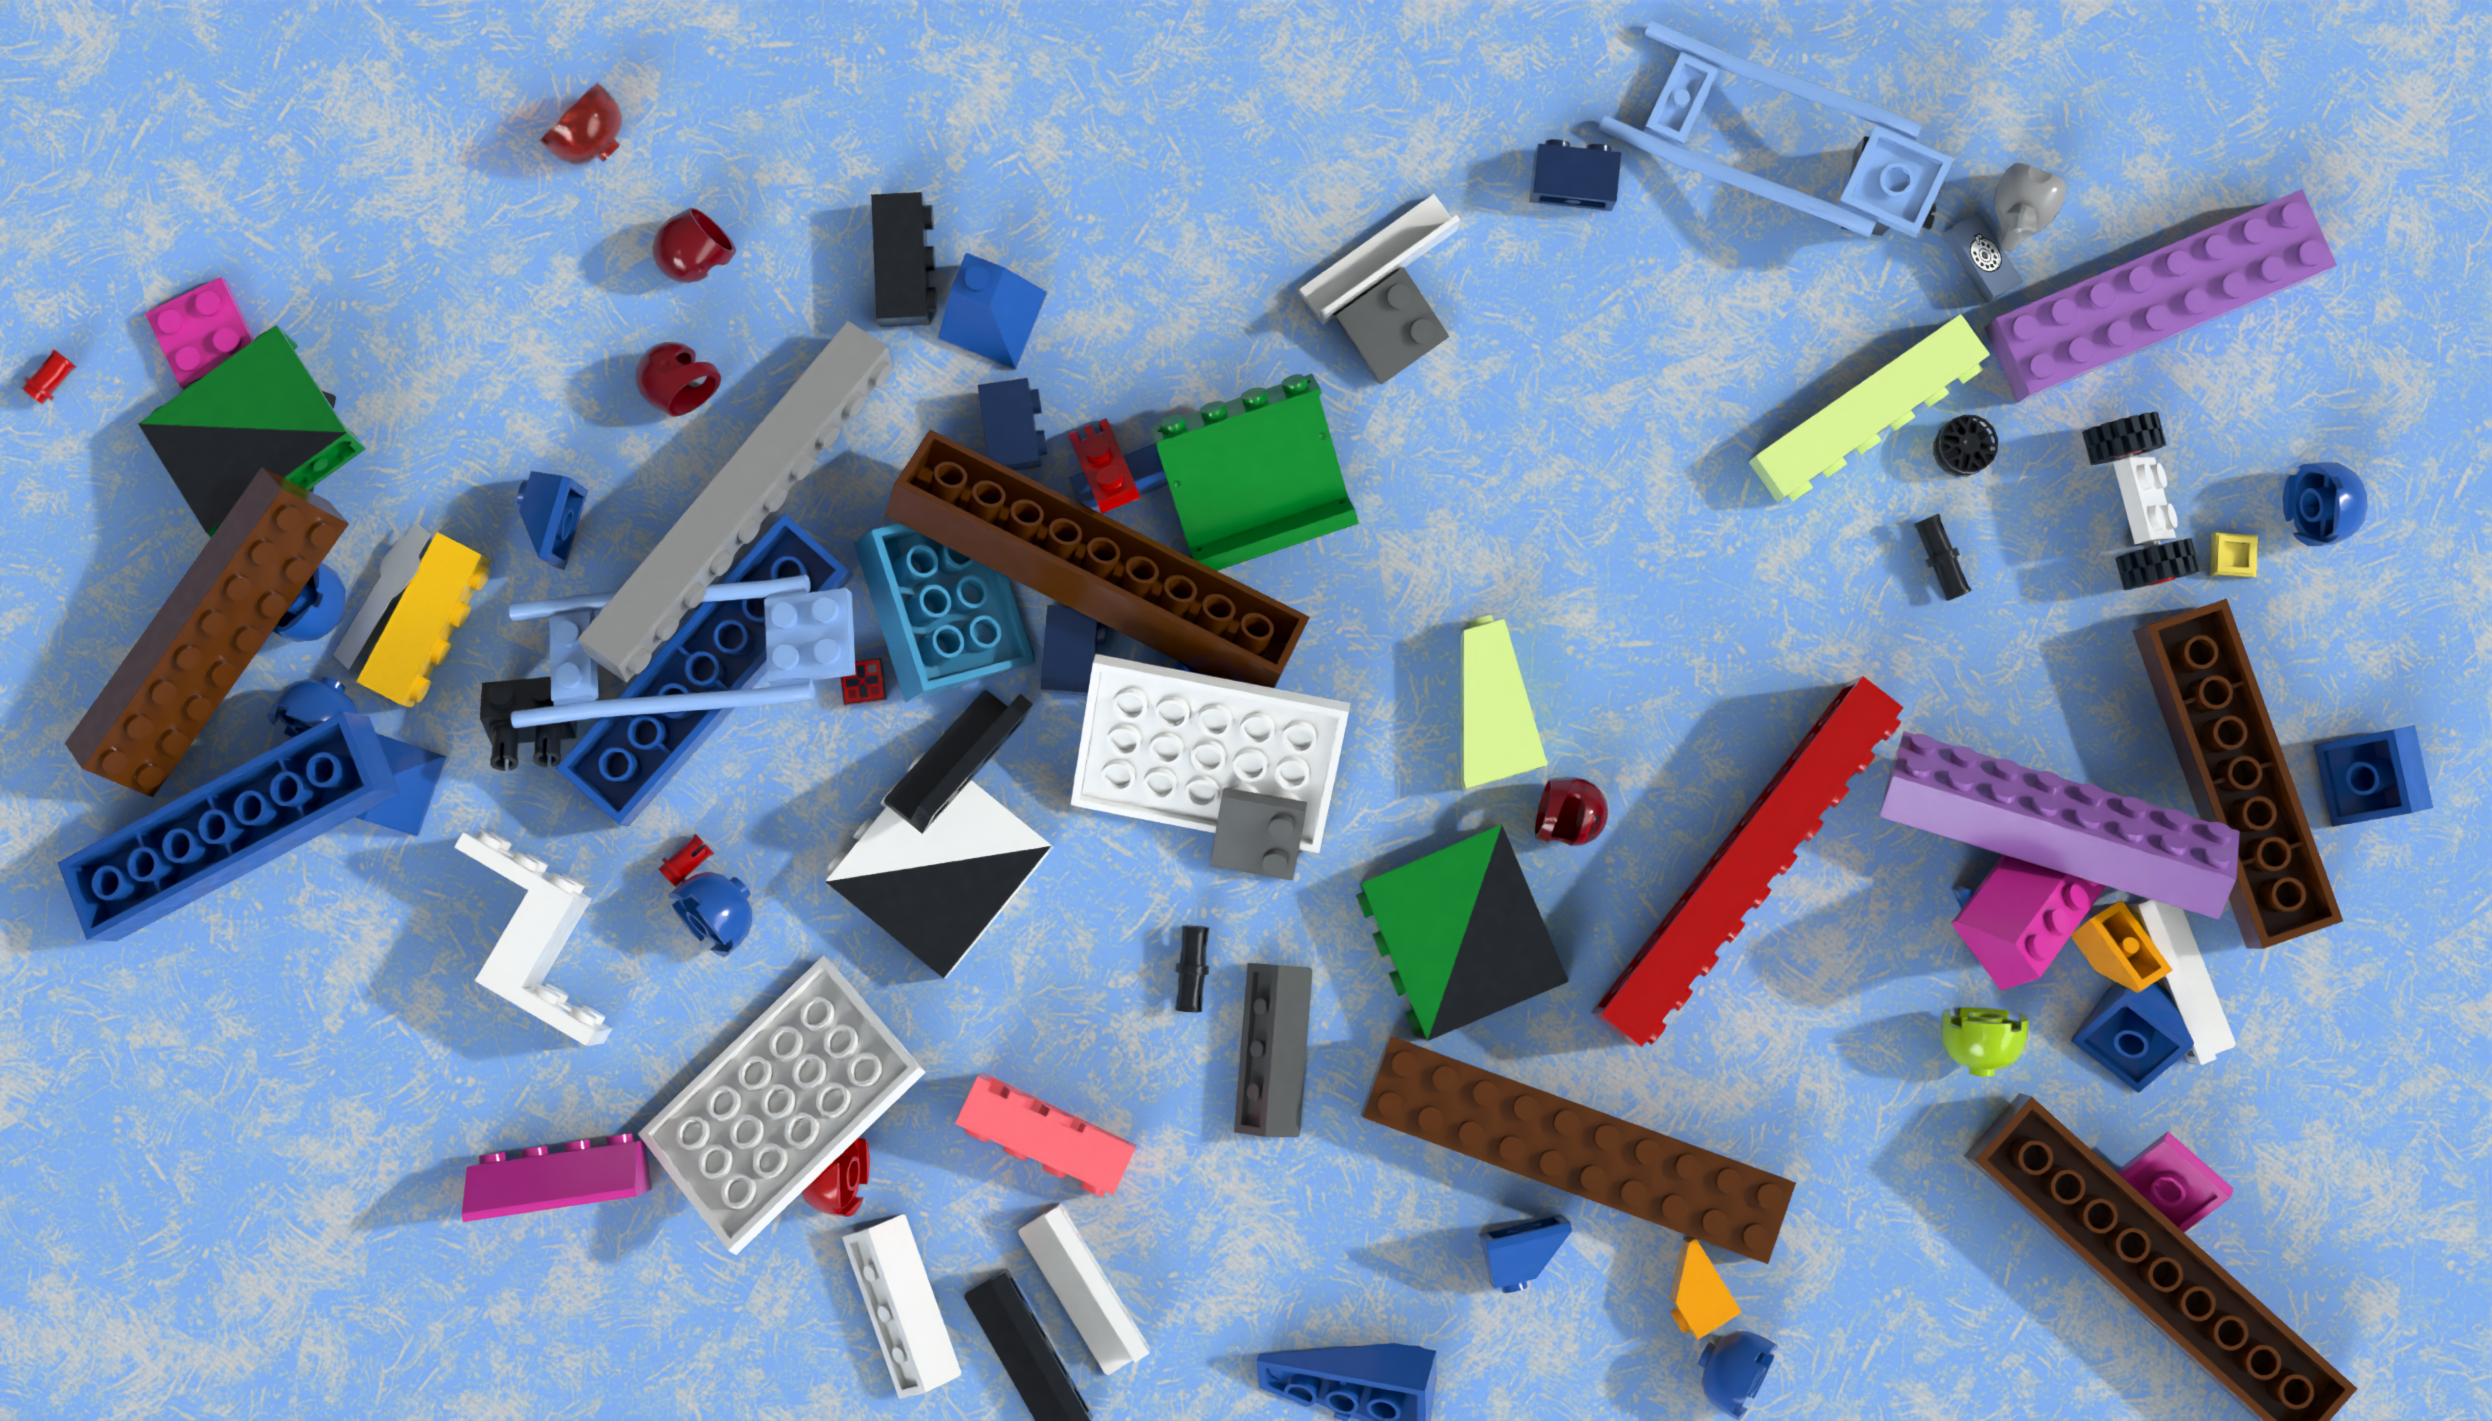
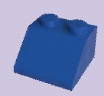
[2314,725,2433,827]

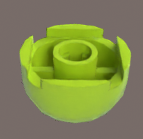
[1941,1007,2029,1077]

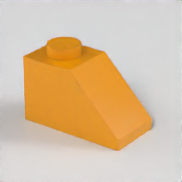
[2070,899,2173,993]
[1669,1236,1742,1340]

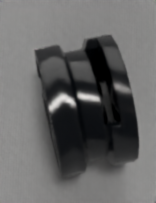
[1933,415,1998,477]

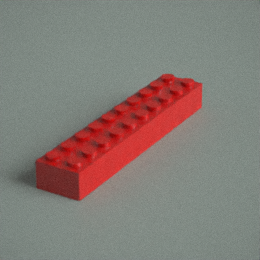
[1591,676,1904,1047]

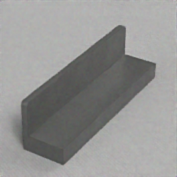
[1234,963,1312,1137]

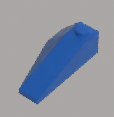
[1257,1343,1437,1421]

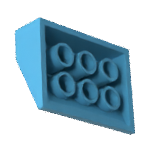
[854,523,1035,702]

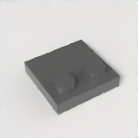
[1333,267,1450,384]
[1210,787,1307,881]

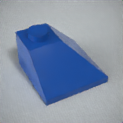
[938,253,1047,370]
[517,471,588,570]
[355,733,446,836]
[2071,982,2194,1093]
[1479,1215,1572,1293]

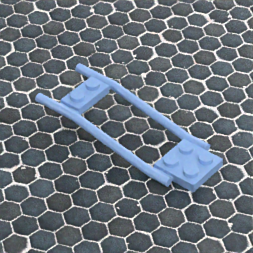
[1599,20,1954,238]
[509,575,856,728]

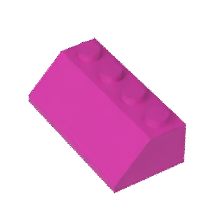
[1951,854,2106,991]
[462,1133,652,1222]

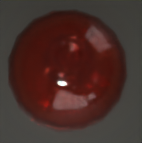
[539,81,622,165]

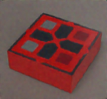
[840,658,887,706]

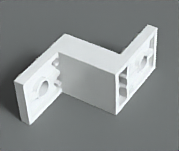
[454,830,612,1046]

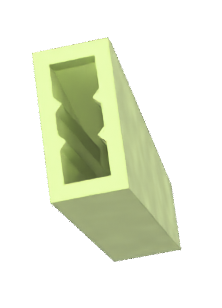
[1461,615,1548,790]

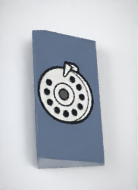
[1943,212,2023,304]

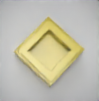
[2210,533,2258,578]

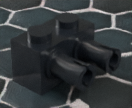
[480,677,577,771]

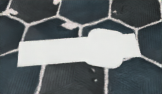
[333,521,431,670]

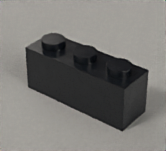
[871,192,937,327]

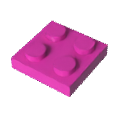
[145,277,255,390]
[2116,1132,2234,1232]

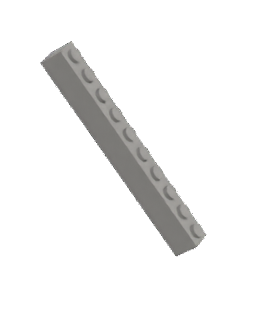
[578,321,893,683]

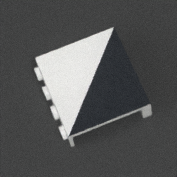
[825,752,1054,979]

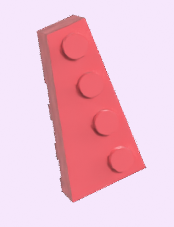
[955,1073,1137,1197]

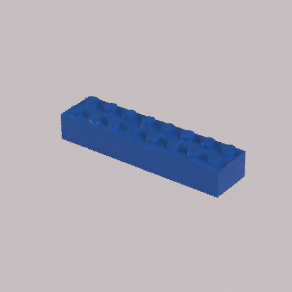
[555,513,853,827]
[57,711,400,941]

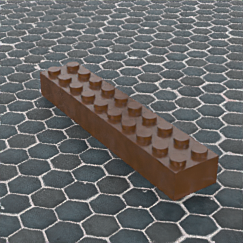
[885,429,1310,688]
[1360,1035,1796,1264]
[1964,1093,2358,1421]

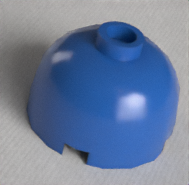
[2282,462,2368,546]
[272,562,346,642]
[267,677,358,738]
[668,872,752,957]
[1698,1331,1778,1421]

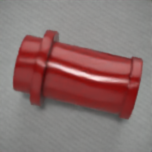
[22,349,77,404]
[658,833,714,887]

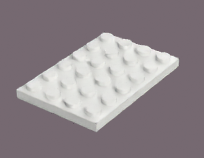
[1071,654,1350,853]
[638,956,926,1255]

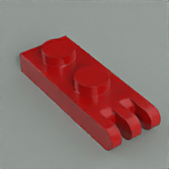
[1068,418,1141,514]

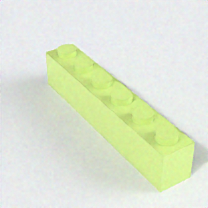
[1749,314,1990,503]

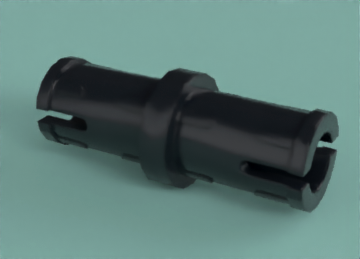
[1914,514,1972,601]
[1175,925,1209,1013]

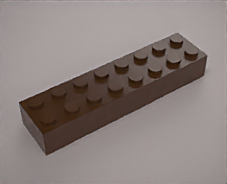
[65,467,349,798]
[2132,599,2343,949]

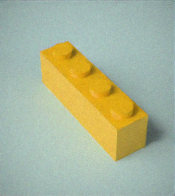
[356,532,491,708]

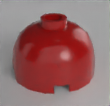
[801,1138,870,1217]

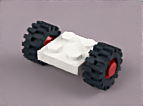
[2082,412,2200,591]

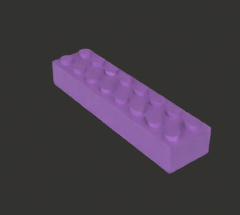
[1984,189,2337,403]
[1879,731,2240,919]

